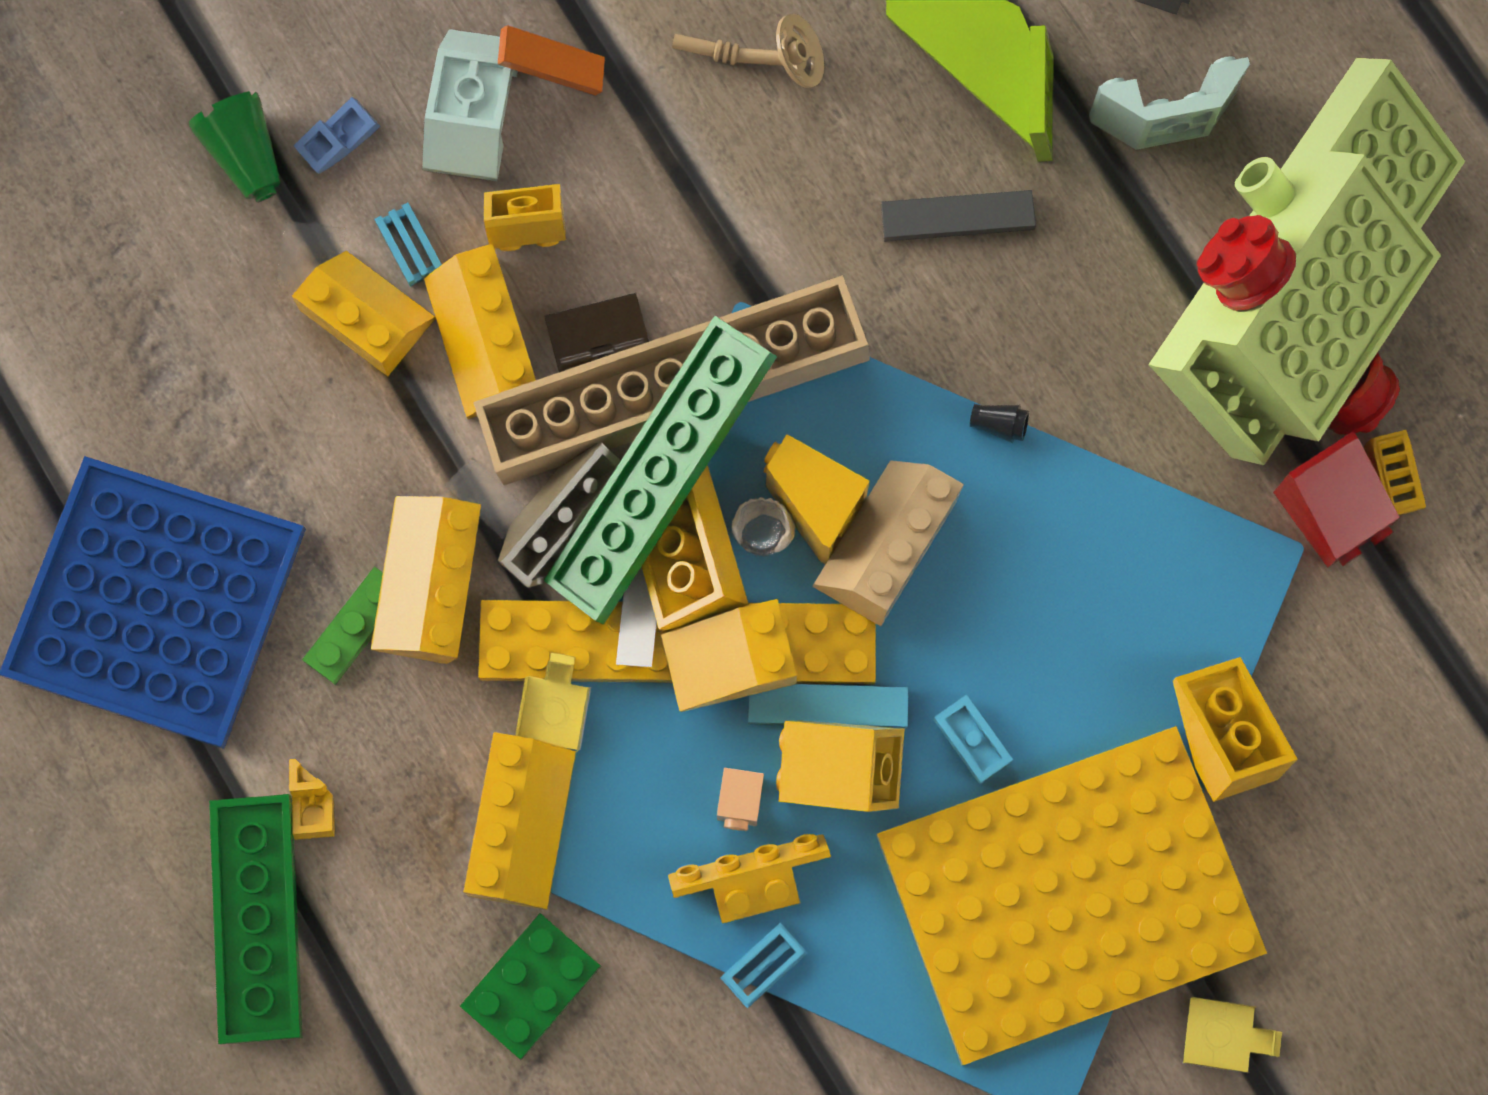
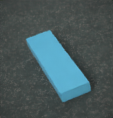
[748,684,908,729]

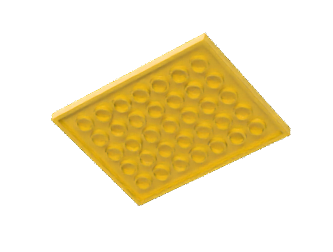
[876,726,1267,1066]

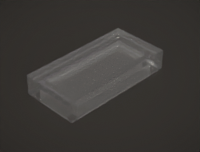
[445,457,526,539]

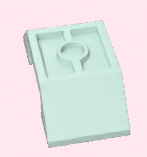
[422,29,518,181]
[1089,56,1250,150]

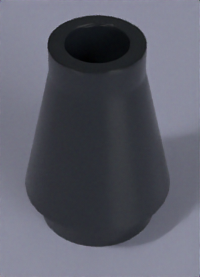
[970,404,1029,443]

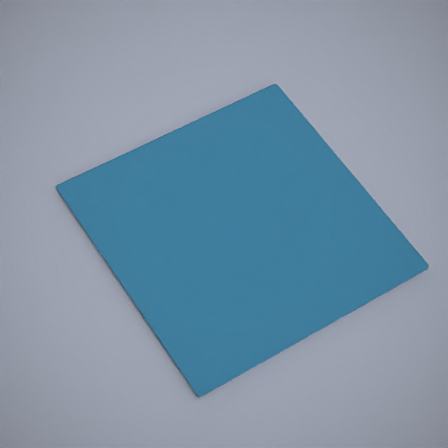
[551,302,1304,1095]

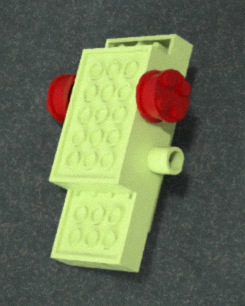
[1149,58,1465,465]

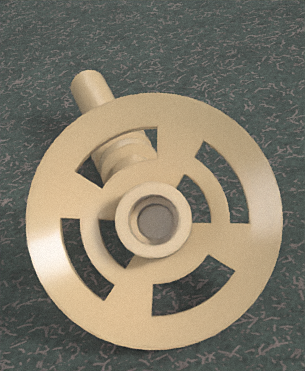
[672,14,824,88]

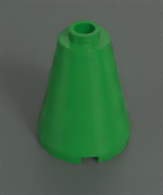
[188,91,281,202]

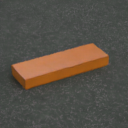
[498,25,605,96]

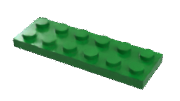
[209,794,303,1045]

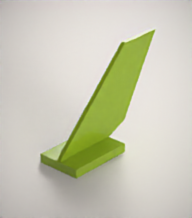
[886,0,1053,162]

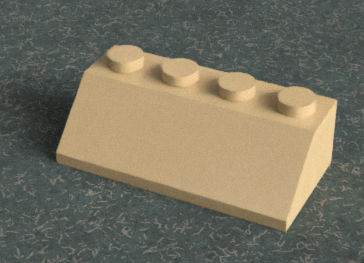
[813,460,964,626]

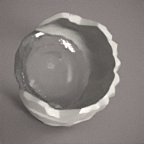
[732,497,795,557]

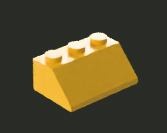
[292,251,436,376]

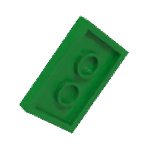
[460,913,601,1060]

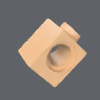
[717,768,764,831]

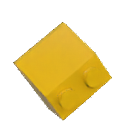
[484,184,566,251]

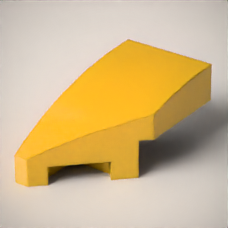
[289,759,335,840]

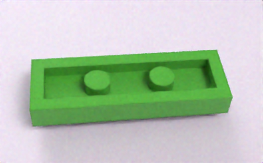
[302,566,383,685]

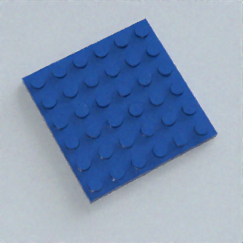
[0,456,306,749]

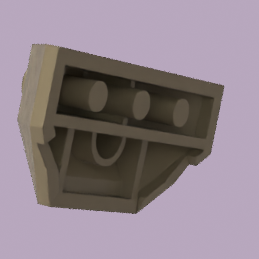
[498,442,621,587]

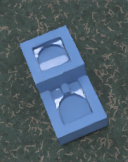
[293,97,381,174]

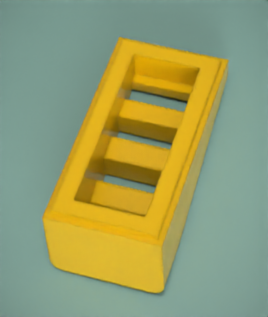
[1364,430,1426,515]

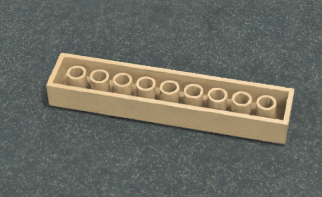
[473,275,870,486]

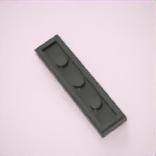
[881,190,1036,242]

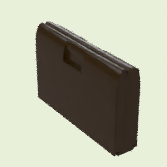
[544,293,649,372]

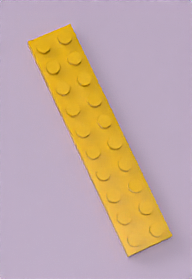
[478,600,876,685]

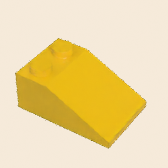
[661,599,797,712]
[1173,657,1298,802]

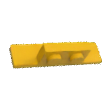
[668,834,831,924]

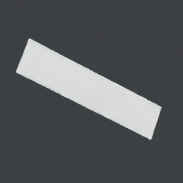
[616,566,657,667]

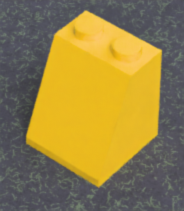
[763,434,870,565]
[776,720,905,812]

